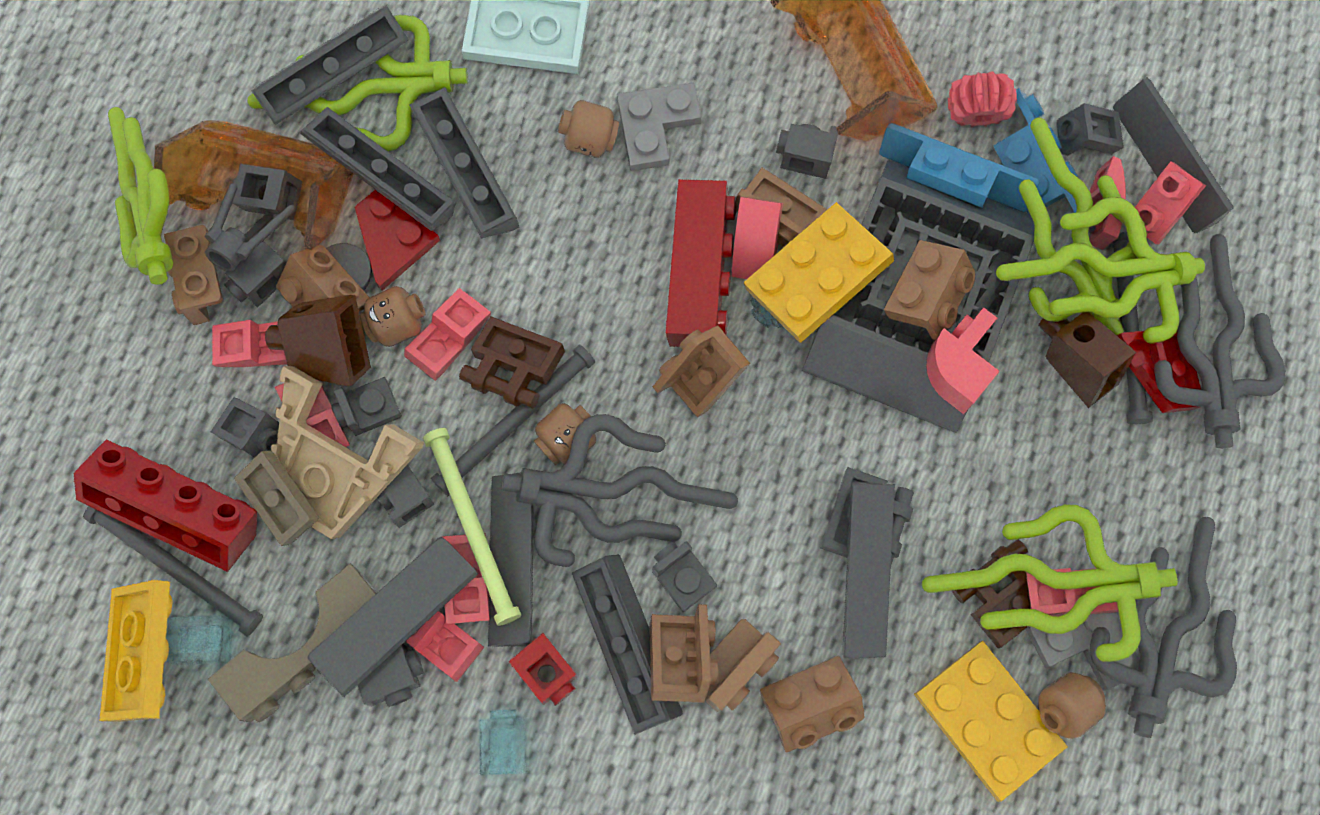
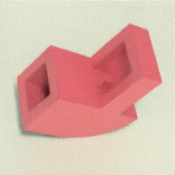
[926,308,1000,414]

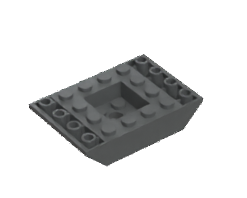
[802,159,1034,433]

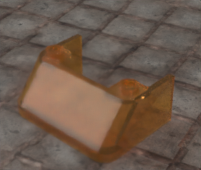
[770,0,937,141]
[154,120,354,250]

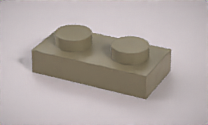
[234,450,320,546]

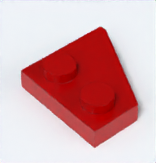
[354,190,440,291]
[1117,331,1202,413]

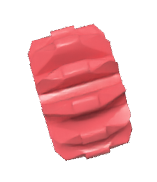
[948,71,1017,128]

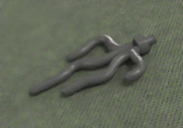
[1154,234,1286,449]
[501,414,738,567]
[1090,517,1237,738]

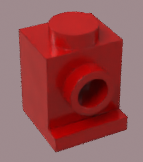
[508,633,577,706]

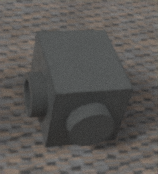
[357,644,424,707]

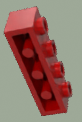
[665,179,736,347]
[74,439,257,572]

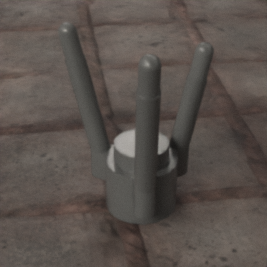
[205,183,296,272]

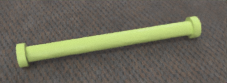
[423,428,522,626]

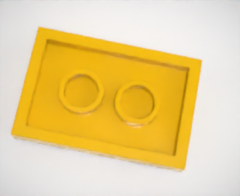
[743,202,894,343]
[99,580,173,722]
[914,641,1068,802]

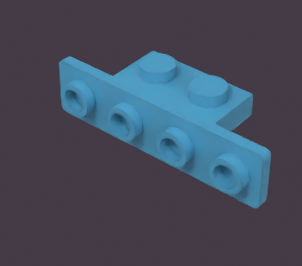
[993,88,1096,233]
[879,123,1039,212]

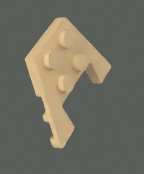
[271,366,425,539]

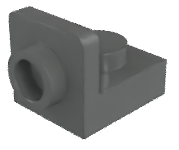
[1056,103,1124,156]
[332,377,402,436]
[211,397,279,458]
[652,541,717,613]

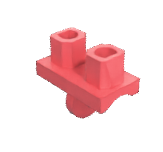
[1135,161,1206,245]

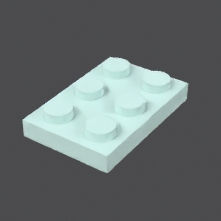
[462,0,590,74]

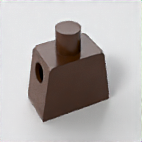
[265,295,371,386]
[1038,312,1136,408]

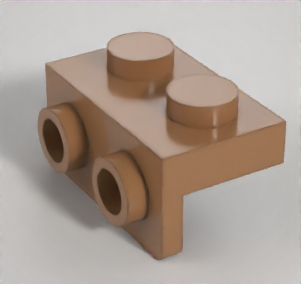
[736,167,827,247]
[164,225,223,325]
[884,240,975,340]
[276,244,369,311]
[652,325,750,418]
[649,604,718,703]
[705,619,781,712]
[760,656,865,752]

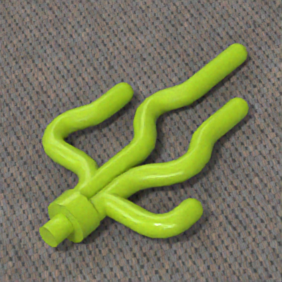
[247,15,468,152]
[108,107,173,285]
[1019,117,1147,335]
[996,197,1205,343]
[921,504,1178,662]

